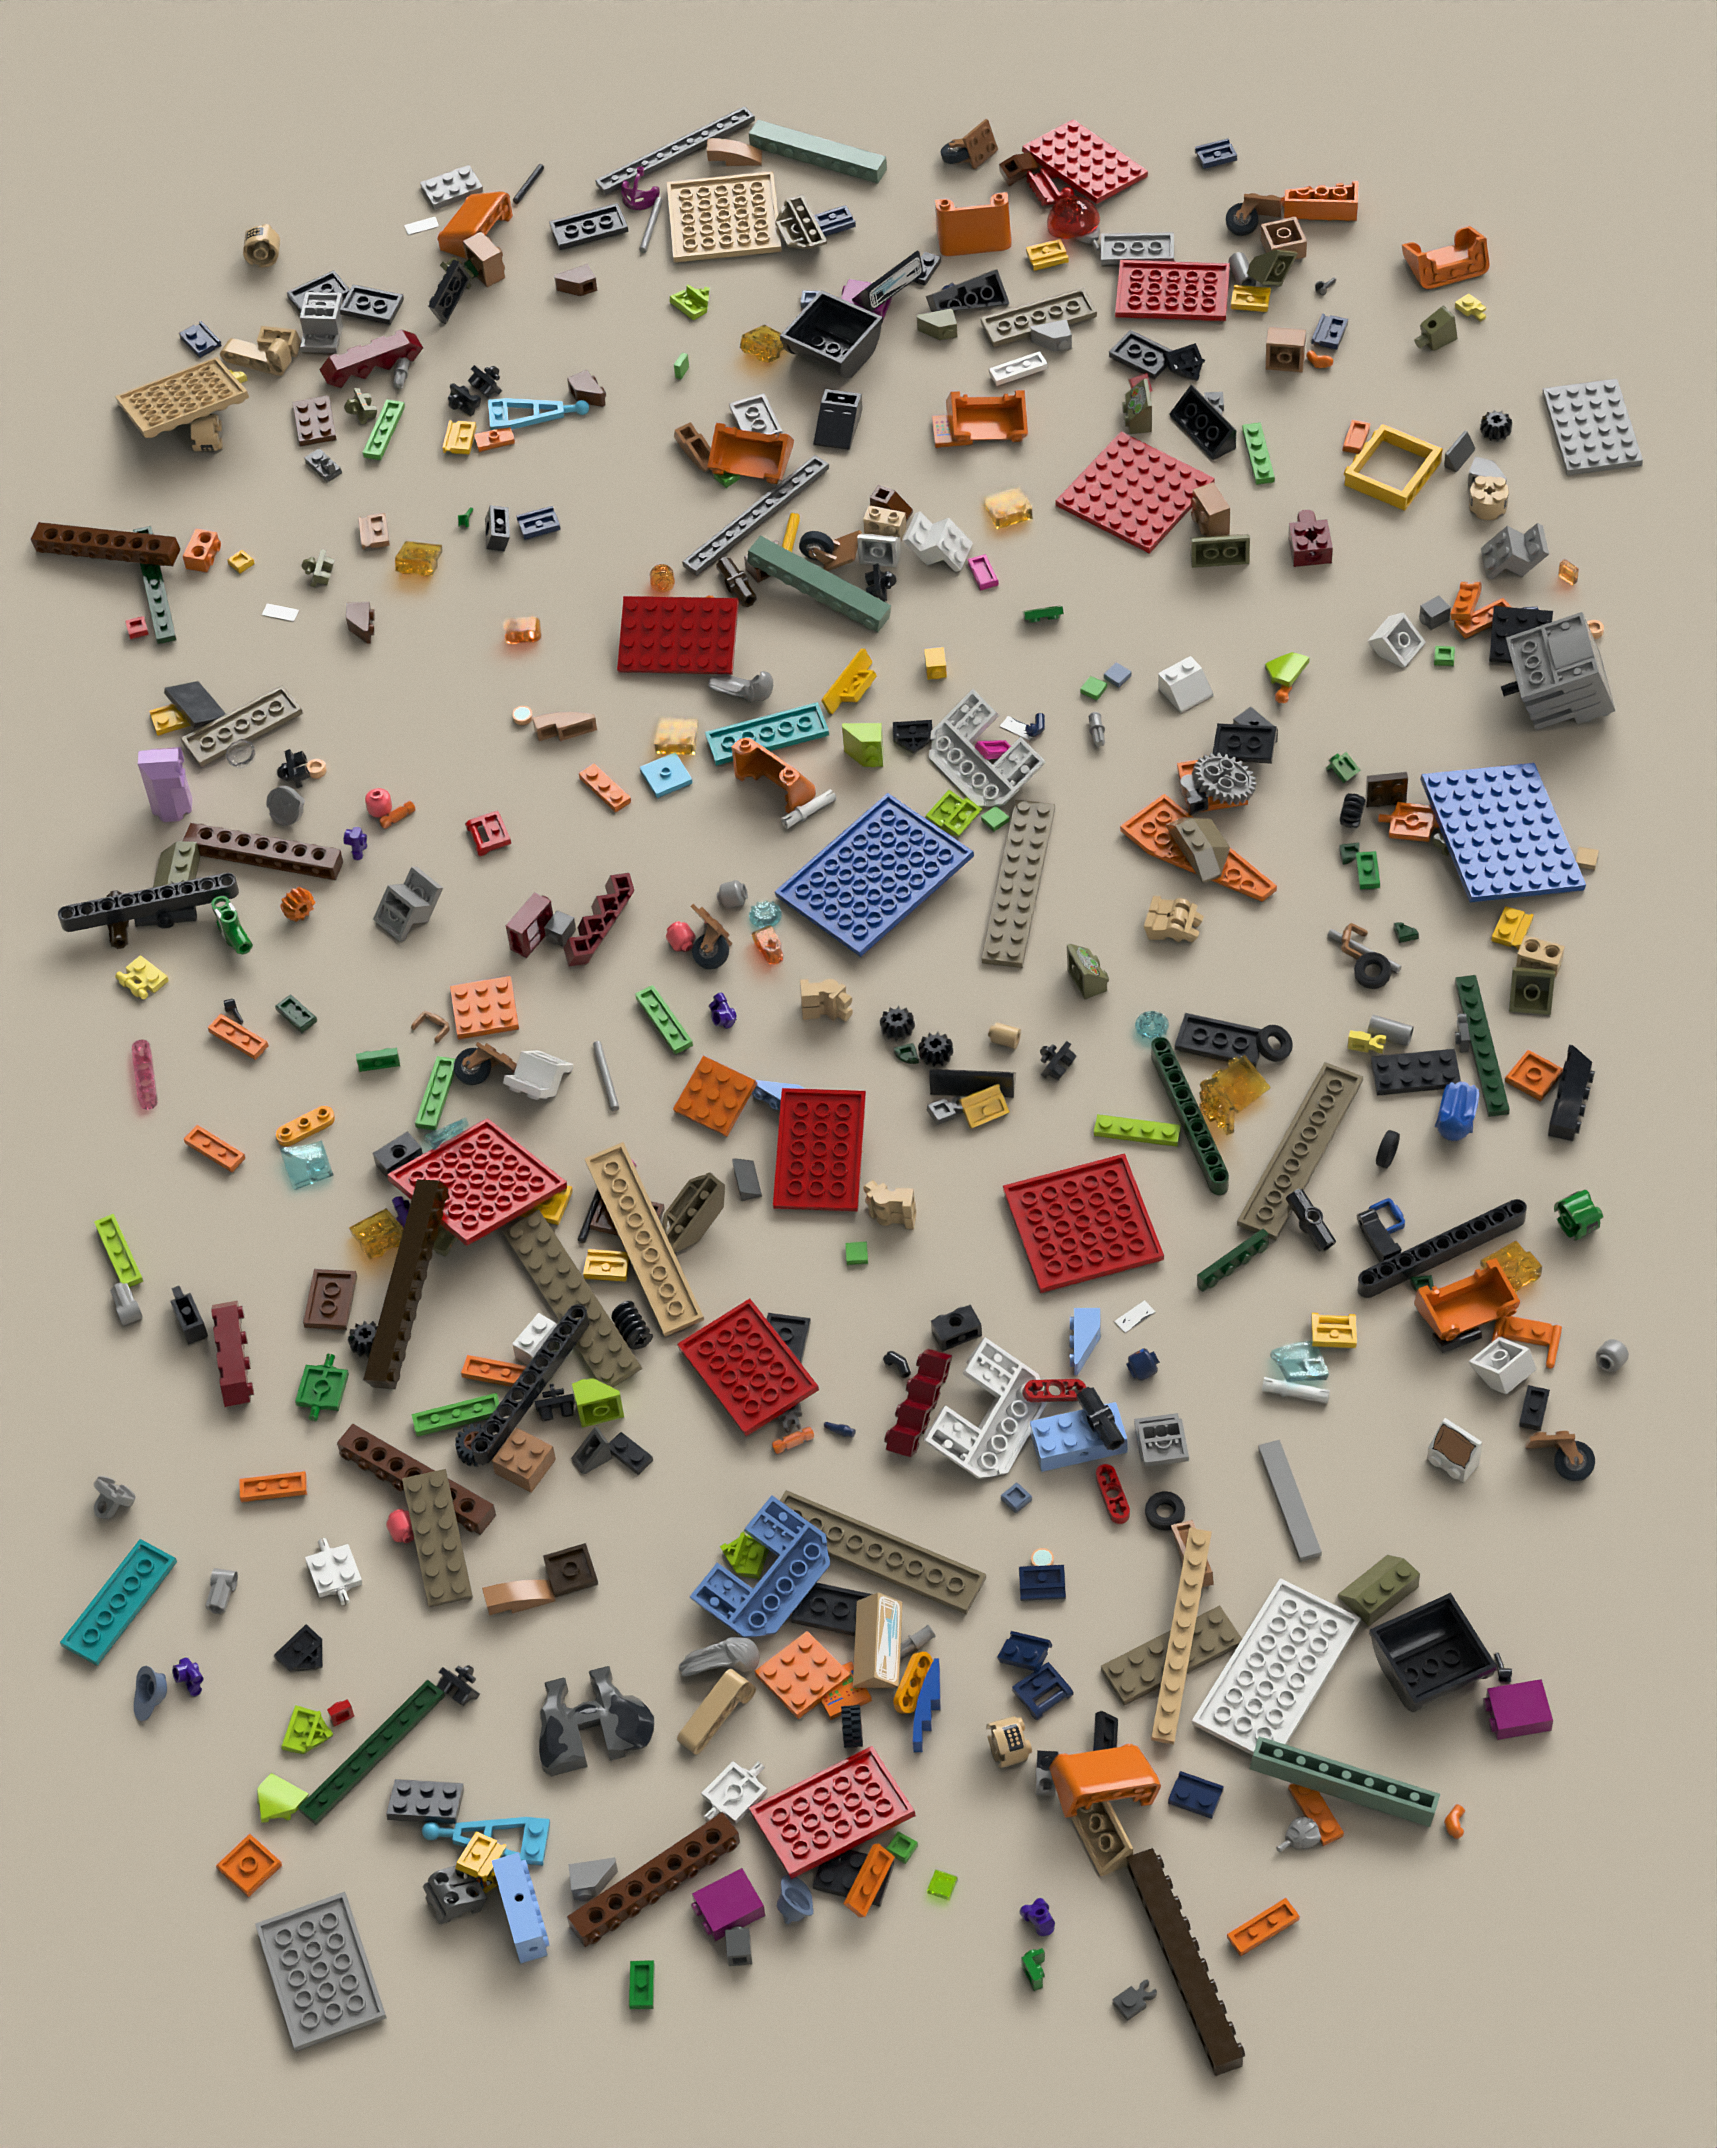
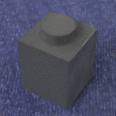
[1419,596,1451,630]
[544,911,576,947]
[725,1927,753,1967]

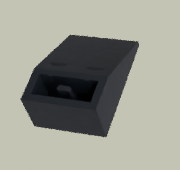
[813,389,863,450]

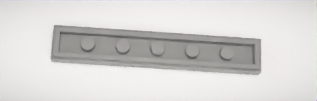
[1258,1440,1322,1561]

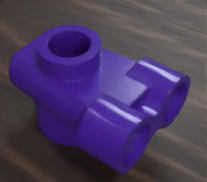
[343,827,368,860]
[708,992,737,1029]
[392,1196,410,1229]
[172,1657,204,1696]
[1019,1898,1055,1936]

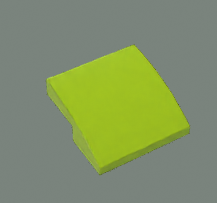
[925,789,982,837]

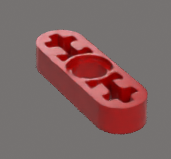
[1022,1379,1086,1402]
[1096,1464,1130,1524]

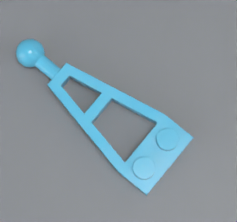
[488,398,589,430]
[422,1817,550,1866]

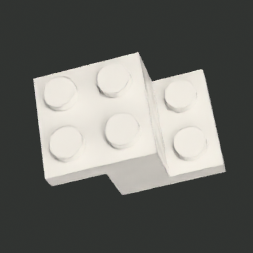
[903,511,973,572]
[503,1050,574,1100]

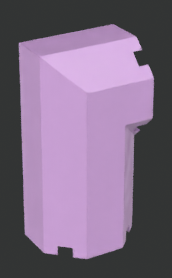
[138,747,192,822]

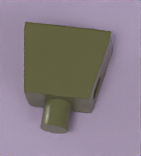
[1414,305,1458,351]

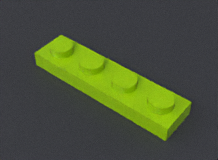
[1094,1114,1181,1147]
[94,1214,144,1287]

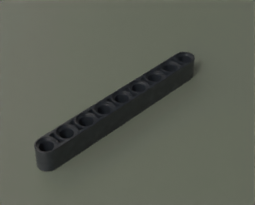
[57,873,239,932]
[1357,1199,1527,1298]
[471,1304,589,1465]

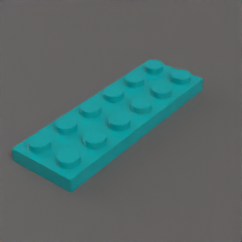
[705,702,830,766]
[60,1539,177,1666]

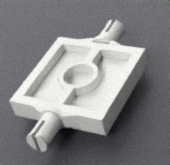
[305,1538,362,1605]
[701,1761,768,1825]

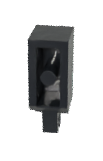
[170,1286,208,1345]

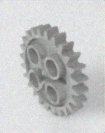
[1192,753,1257,805]

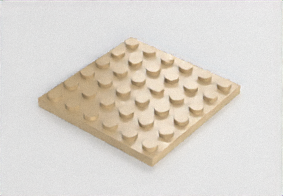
[667,171,782,263]
[115,357,249,438]

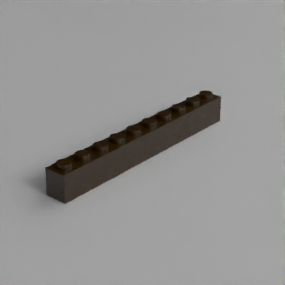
[363,1179,449,1389]
[1127,1848,1245,2076]

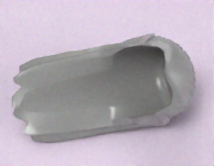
[708,671,774,702]
[678,1637,760,1676]

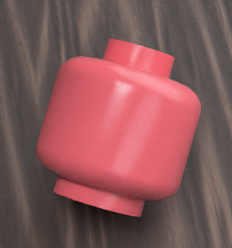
[365,788,392,818]
[666,921,696,952]
[386,1509,414,1543]

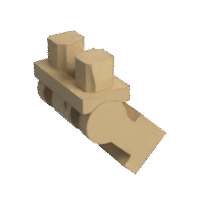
[1144,896,1204,943]
[800,979,853,1021]
[863,1180,917,1230]

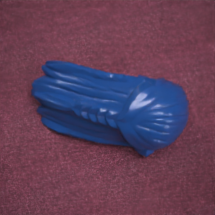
[1435,1081,1479,1141]

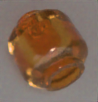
[649,564,675,593]

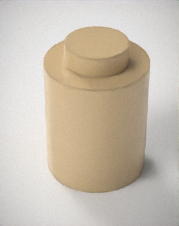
[988,1022,1021,1049]

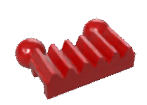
[1026,168,1074,206]

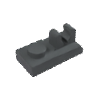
[304,448,342,483]

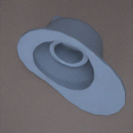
[134,1665,167,1721]
[777,1875,814,1924]

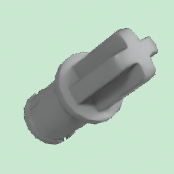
[393,358,410,389]
[1088,712,1105,747]
[900,1624,936,1660]

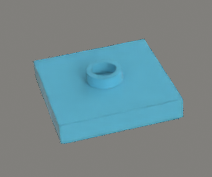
[640,752,693,798]

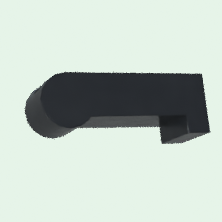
[1356,1208,1402,1263]

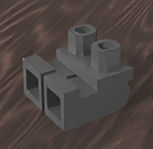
[423,1865,487,1924]

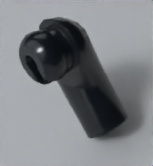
[883,1351,911,1378]

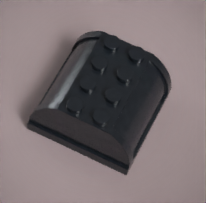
[780,290,883,378]
[1369,1592,1497,1712]

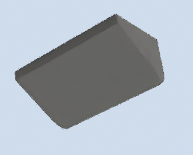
[1444,431,1475,472]
[732,1158,762,1201]

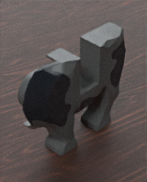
[539,1666,655,1776]

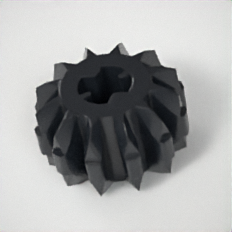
[1480,410,1512,441]
[1339,793,1365,828]
[880,1005,915,1041]
[918,1031,954,1067]
[348,1320,377,1358]

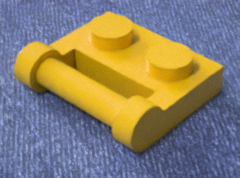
[1311,1312,1357,1348]

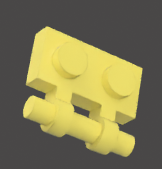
[115,955,169,1000]

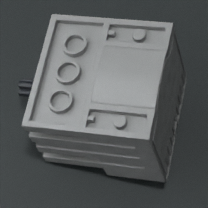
[1501,612,1616,730]

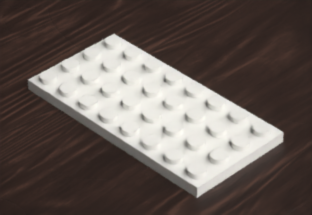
[1192,1578,1361,1756]

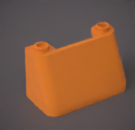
[437,191,513,259]
[935,192,1012,256]
[1402,226,1490,289]
[946,390,1028,443]
[707,423,794,484]
[731,738,816,814]
[1414,1258,1520,1341]
[1049,1744,1161,1818]

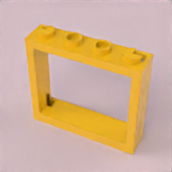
[1343,424,1443,511]

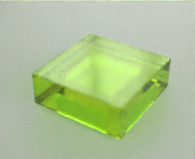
[927,1869,958,1901]

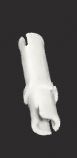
[781,789,837,829]
[1262,1377,1330,1404]

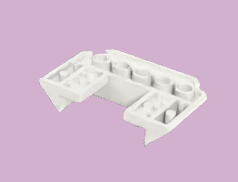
[929,689,1046,807]
[924,1337,1047,1479]

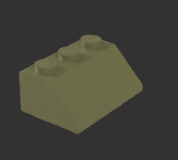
[1190,534,1250,568]
[153,841,201,888]
[1338,1555,1420,1626]

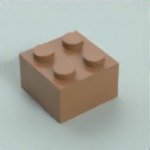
[1260,217,1307,260]
[463,232,505,287]
[1265,327,1306,372]
[1191,482,1230,537]
[492,1427,556,1493]

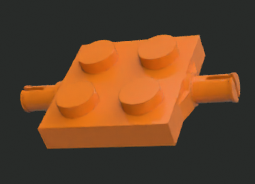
[1378,802,1439,842]

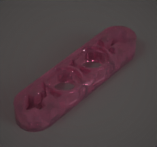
[131,1039,158,1110]

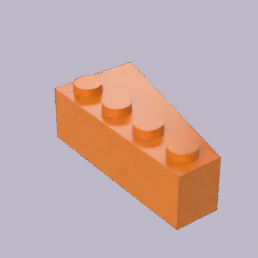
[1284,181,1358,221]

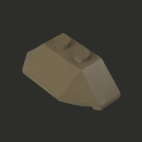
[775,194,827,250]
[1166,817,1230,883]
[662,1172,725,1253]

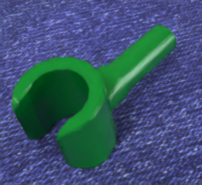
[458,507,473,527]

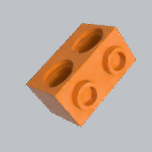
[183,529,221,573]

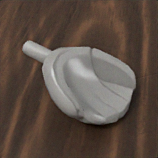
[1073,223,1100,251]
[1276,1817,1321,1852]

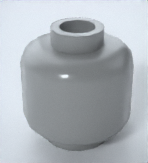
[716,880,748,909]
[1595,1339,1629,1372]

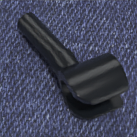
[224,999,244,1024]
[1494,1653,1512,1682]

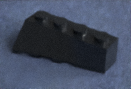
[926,269,1010,312]
[1548,1044,1595,1141]

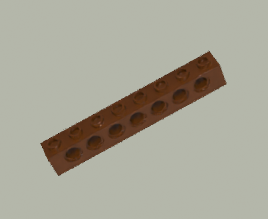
[30,522,181,567]
[183,823,343,881]
[337,1424,496,1535]
[567,1812,740,1947]

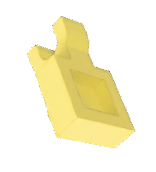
[1455,293,1486,322]
[1348,1030,1386,1054]

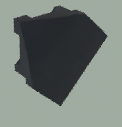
[1162,343,1205,381]
[893,720,933,753]
[274,1624,323,1672]

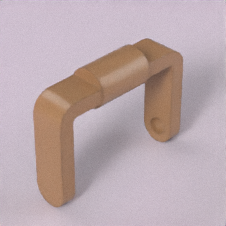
[1341,923,1368,960]
[411,1011,450,1043]

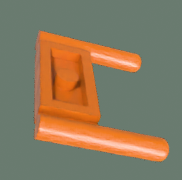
[1491,1316,1562,1368]

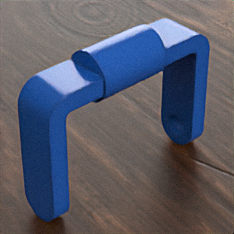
[1369,1198,1405,1234]

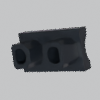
[468,365,502,398]
[448,383,481,416]
[865,563,897,602]
[277,749,310,788]
[1040,1041,1077,1081]
[534,1384,575,1422]
[436,1665,480,1706]

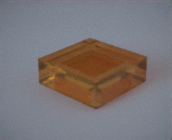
[1558,559,1579,585]

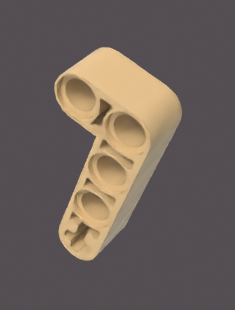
[220,338,291,376]
[677,1669,756,1755]

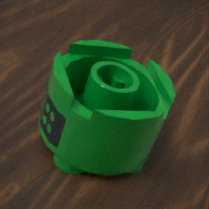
[1554,1189,1603,1241]

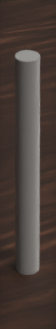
[639,197,663,253]
[1327,929,1402,973]
[593,1041,619,1111]

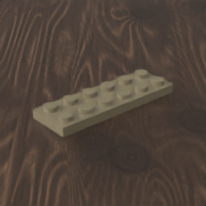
[980,287,1097,348]
[181,685,303,767]
[402,1469,473,1608]
[1101,1605,1242,1705]

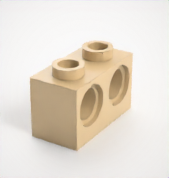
[257,326,301,357]
[863,505,906,541]
[1516,936,1565,977]

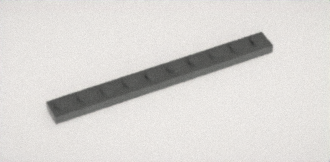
[595,106,755,195]
[682,455,829,576]

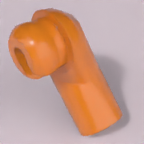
[1306,350,1334,368]
[1275,685,1292,703]
[1444,1804,1465,1839]

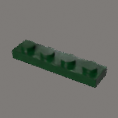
[1197,1228,1269,1292]

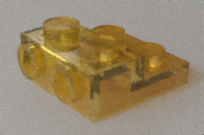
[740,325,784,363]
[984,487,1033,529]
[395,541,443,576]
[654,718,699,755]
[1210,1055,1271,1114]
[1199,1077,1235,1135]
[349,1208,403,1259]
[1480,1241,1542,1292]

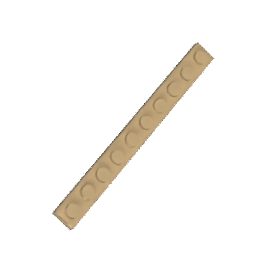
[1151,1527,1212,1745]

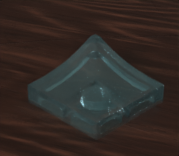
[424,1117,469,1150]
[280,1140,334,1190]
[1270,1340,1329,1382]

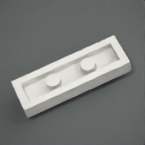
[989,351,1048,386]

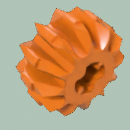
[280,886,316,922]

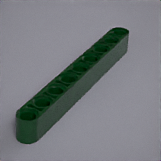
[1151,1037,1229,1195]

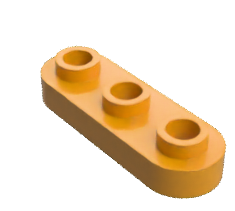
[276,1106,335,1147]
[893,1652,933,1714]

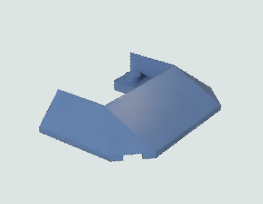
[689,1495,830,1638]

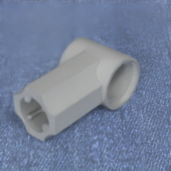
[110,1282,143,1325]
[206,1568,238,1614]

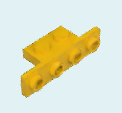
[821,648,877,714]

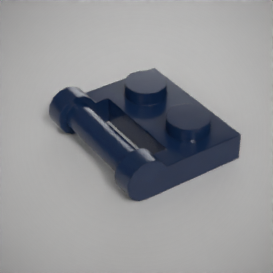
[1012,1662,1074,1720]

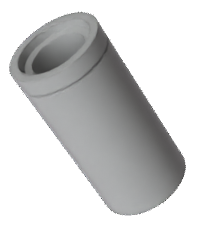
[1228,252,1257,286]
[1367,1015,1414,1046]

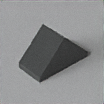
[571,1427,612,1474]

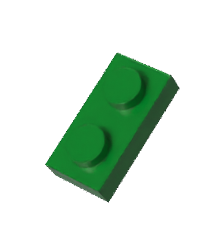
[1022,605,1064,623]
[1356,851,1380,890]
[356,1048,400,1072]
[629,1960,655,2009]

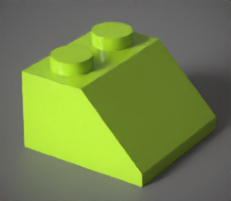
[842,723,884,767]
[572,1378,624,1428]

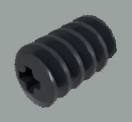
[611,1301,653,1350]

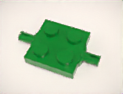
[295,1353,349,1421]

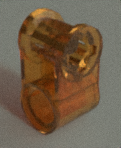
[504,616,541,644]
[751,925,784,964]

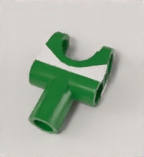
[211,896,253,955]

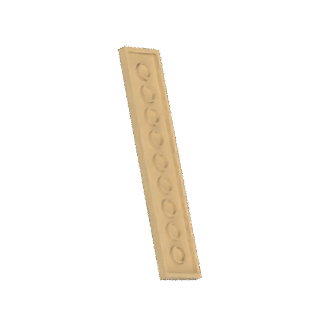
[584,1142,705,1337]

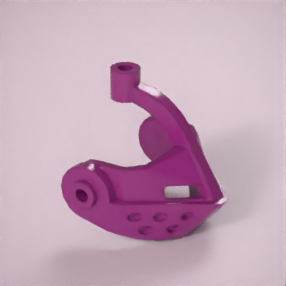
[621,166,660,210]

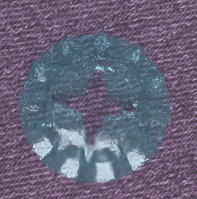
[749,899,782,928]
[1135,1011,1169,1040]

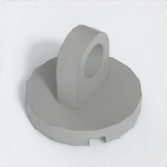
[266,786,305,826]
[94,1476,136,1519]

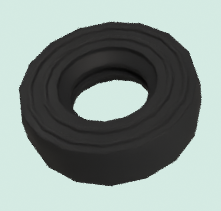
[1354,952,1392,989]
[1256,1025,1293,1062]
[1376,1130,1400,1168]
[1145,1491,1185,1531]

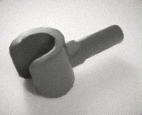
[1315,277,1336,295]

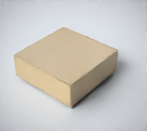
[1576,847,1599,870]

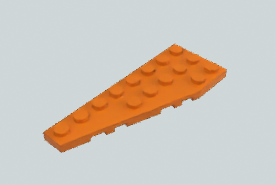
[1120,794,1277,902]

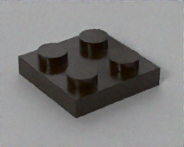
[1365,772,1408,807]
[543,1543,599,1597]

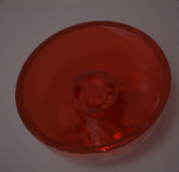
[1047,196,1100,239]

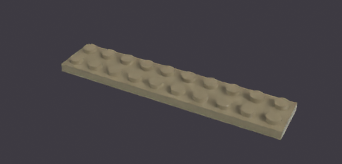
[982,800,1055,968]
[1237,1062,1363,1241]
[503,1209,643,1388]
[780,1490,986,1615]

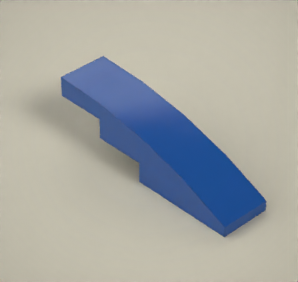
[913,1658,941,1752]

